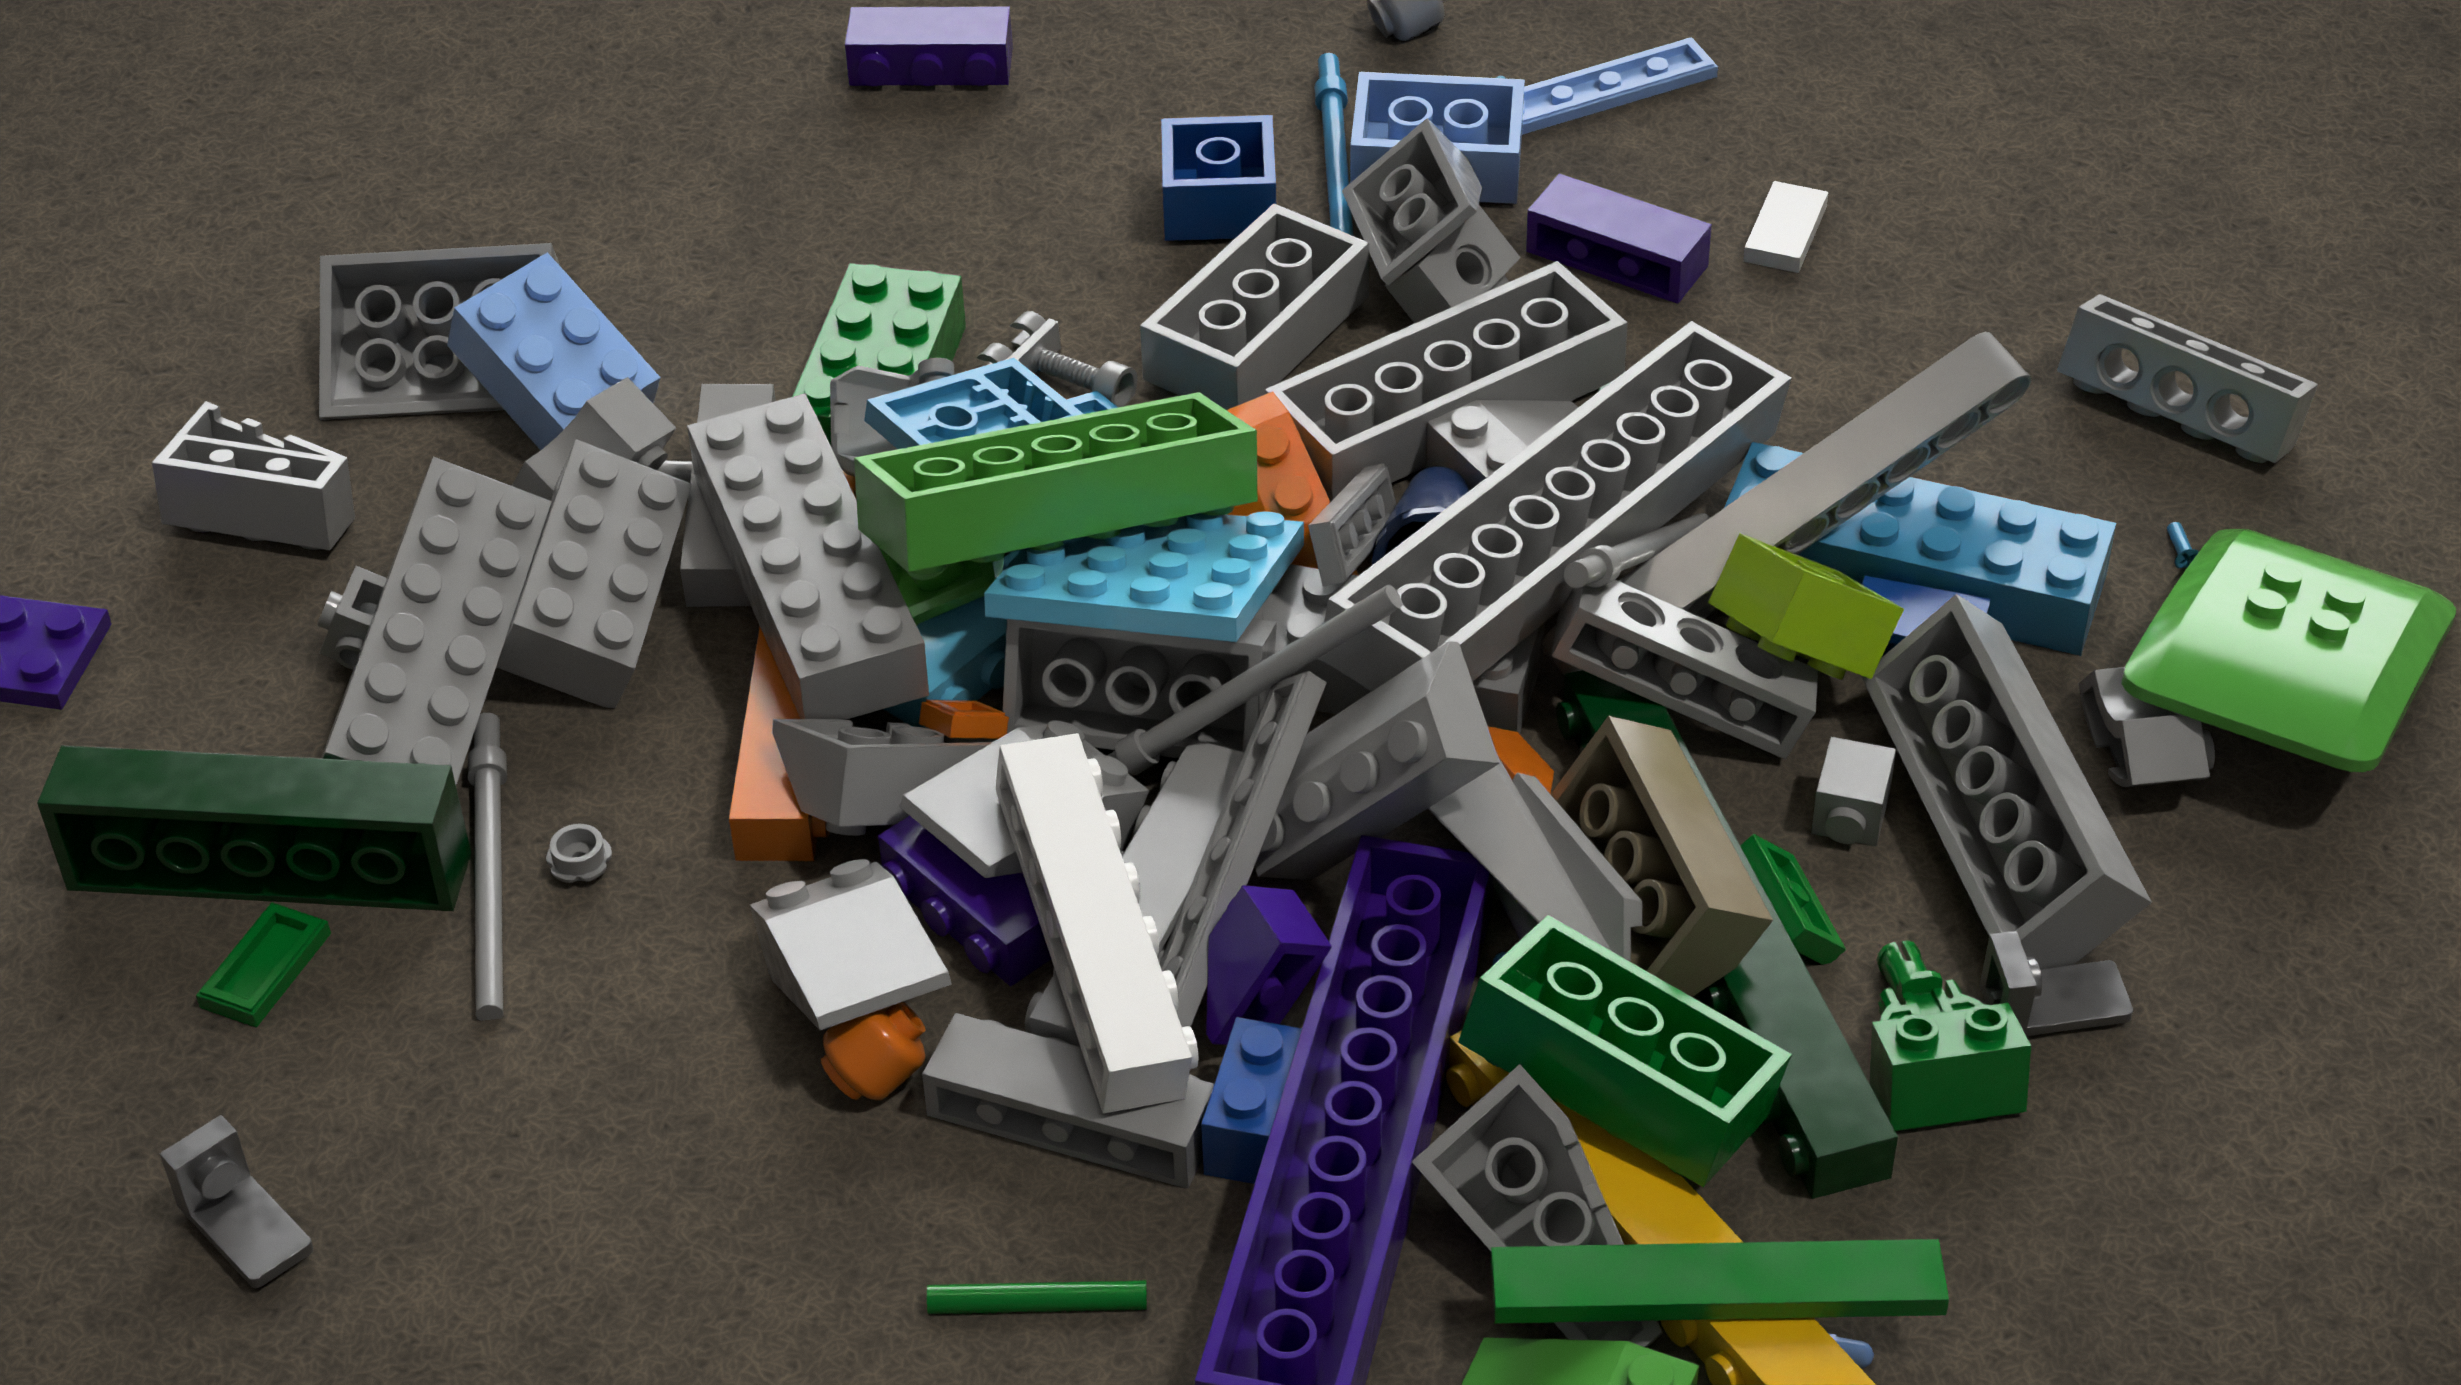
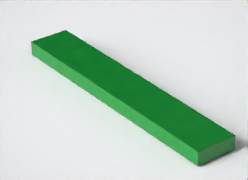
[1491,1239,1949,1323]

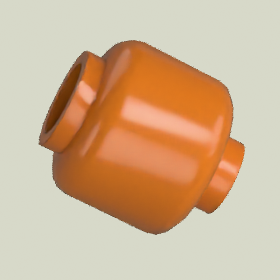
[821,1002,926,1100]

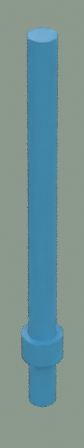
[1314,53,1354,236]

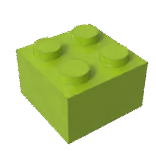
[1708,533,1904,680]

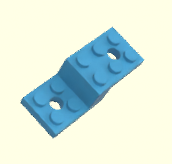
[864,358,1118,449]

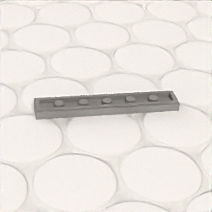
[1160,671,1327,1027]

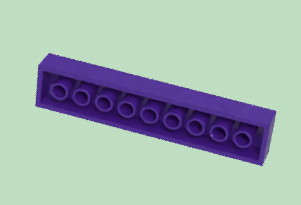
[1195,835,1493,1385]

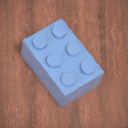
[1350,72,1525,204]
[447,252,661,450]

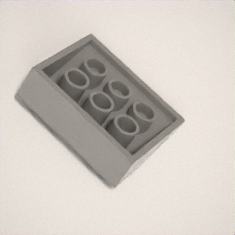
[319,243,561,420]

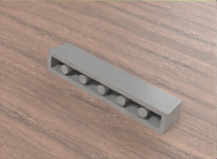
[1025,738,1245,1047]

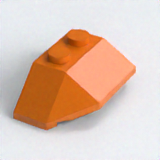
[1227,391,1359,576]

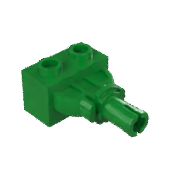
[1869,940,2031,1131]

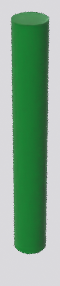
[927,1280,1147,1314]

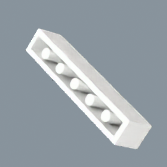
[995,733,1199,1114]

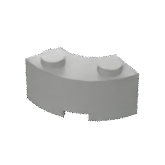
[512,377,676,500]
[2078,667,2215,787]

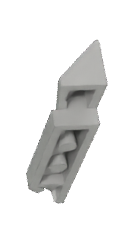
[1428,756,1642,962]

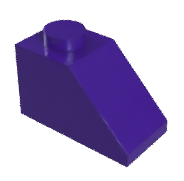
[1206,885,1332,1045]

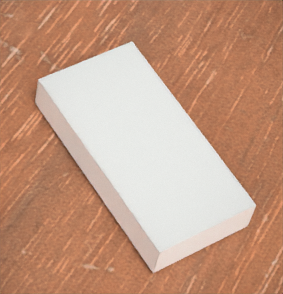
[1743,181,1828,273]

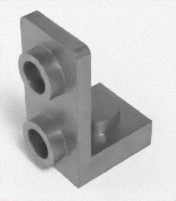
[1979,931,2133,1036]
[159,1115,313,1288]

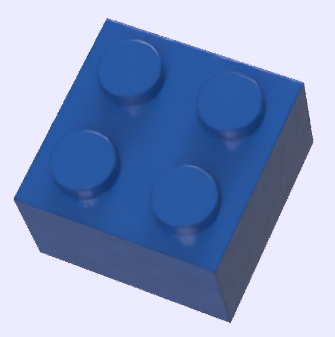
[1161,115,1276,241]

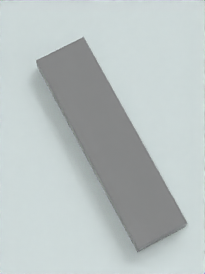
[1308,463,1396,586]

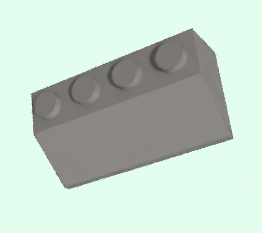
[1254,641,1500,880]

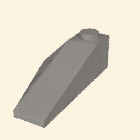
[772,719,998,836]
[1412,1064,1663,1348]

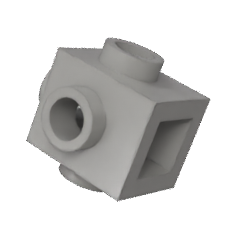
[317,566,387,670]

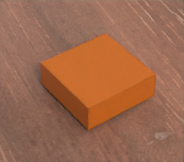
[919,699,1009,739]

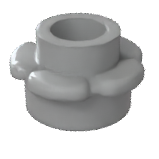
[546,824,612,883]

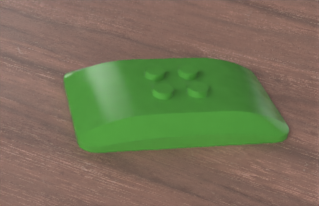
[2121,529,2456,772]

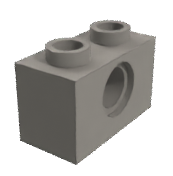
[1384,205,1521,323]

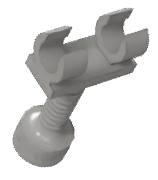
[976,311,1137,407]

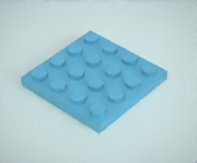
[984,512,1304,642]

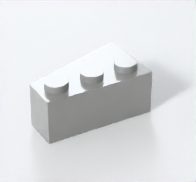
[152,401,355,550]

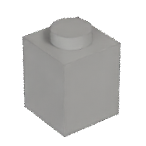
[1811,737,1896,846]

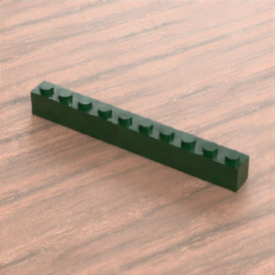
[1556,670,1898,1199]

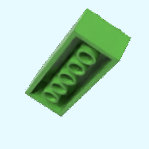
[854,392,1258,575]

